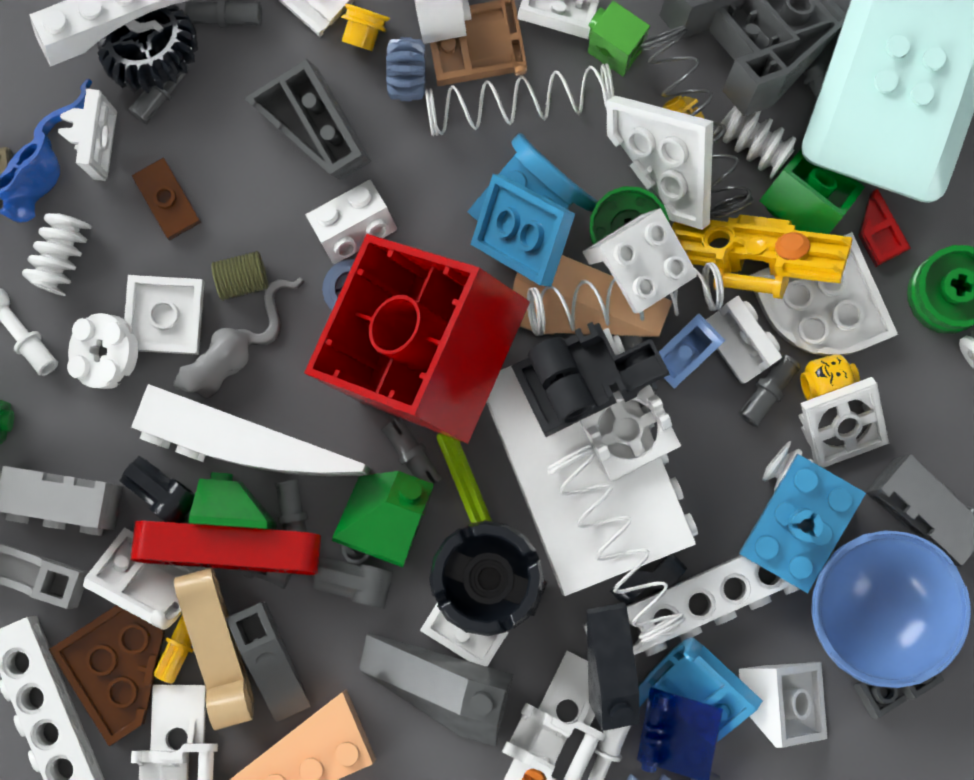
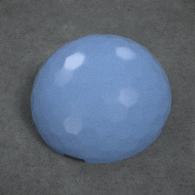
[811,530,971,688]

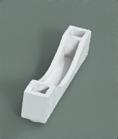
[29,0,190,67]

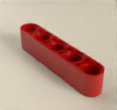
[131,521,321,575]

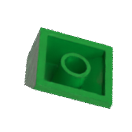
[332,471,434,568]
[189,472,277,530]

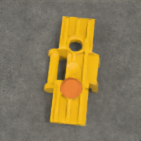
[672,214,853,299]

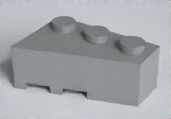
[0,466,123,536]

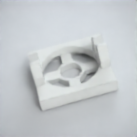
[58,89,117,181]
[798,377,889,468]
[580,385,681,482]

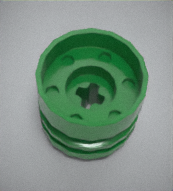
[589,186,669,245]

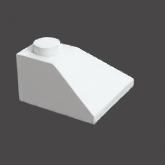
[739,662,827,748]

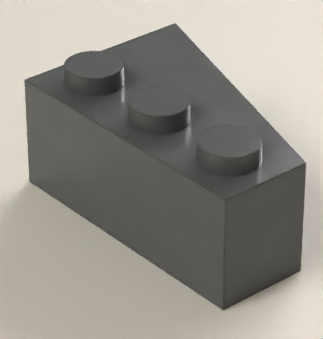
[244,59,371,180]

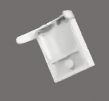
[83,527,207,630]

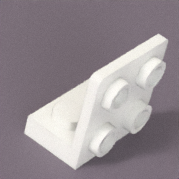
[582,208,697,313]

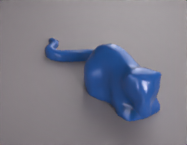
[0,79,92,223]

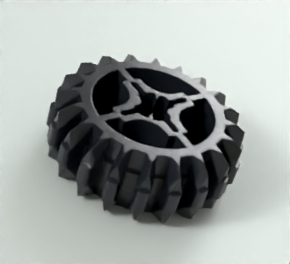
[97,4,198,94]

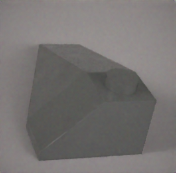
[359,632,514,746]

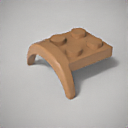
[430,0,528,86]

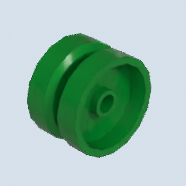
[907,245,974,334]

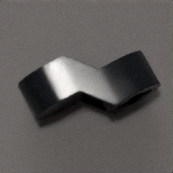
[610,554,687,606]

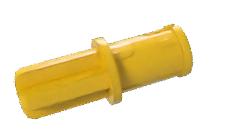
[154,615,194,684]

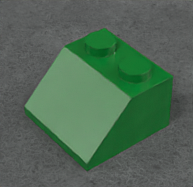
[759,149,865,234]

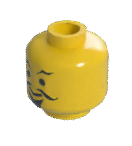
[800,354,860,400]

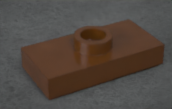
[131,157,202,241]

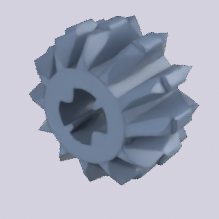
[386,37,426,101]

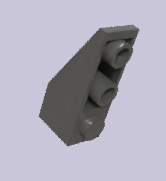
[225,602,311,722]

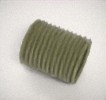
[211,250,268,301]

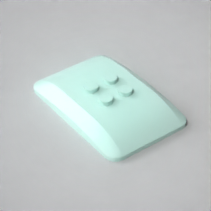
[801,0,974,203]

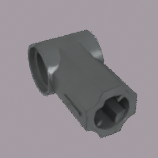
[313,557,393,609]

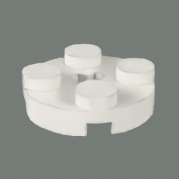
[67,313,138,389]

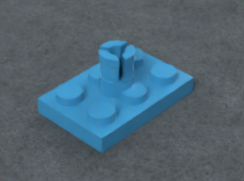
[470,174,575,287]
[739,454,866,594]

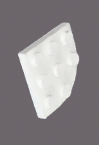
[749,232,898,356]

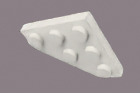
[607,95,713,230]

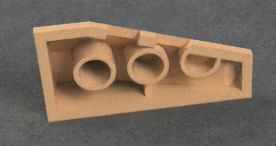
[513,255,672,337]

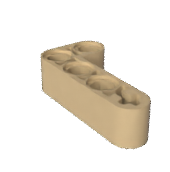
[174,567,254,731]

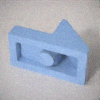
[659,313,725,389]

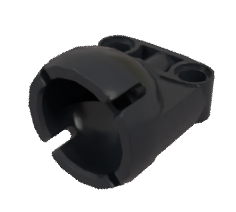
[429,520,548,636]

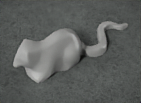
[173,277,304,398]

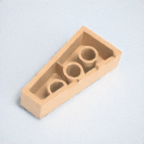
[230,689,376,780]

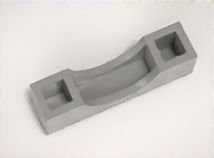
[0,543,89,609]

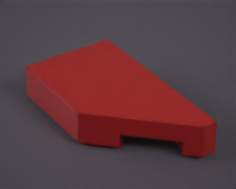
[858,189,911,267]

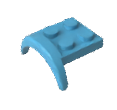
[467,133,598,221]
[639,637,763,745]

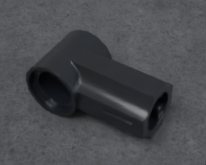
[119,456,195,523]

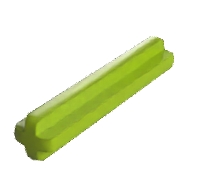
[436,433,492,523]

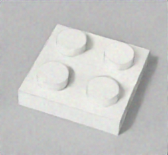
[124,275,205,355]

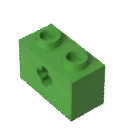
[588,0,650,77]

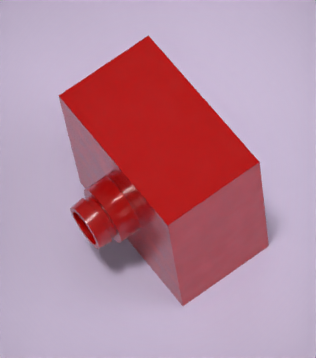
[304,234,530,444]

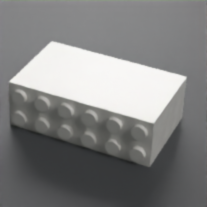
[486,328,698,596]

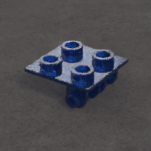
[637,687,723,780]

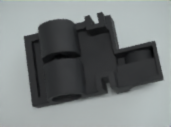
[511,322,670,437]

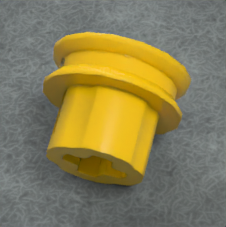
[341,3,390,51]

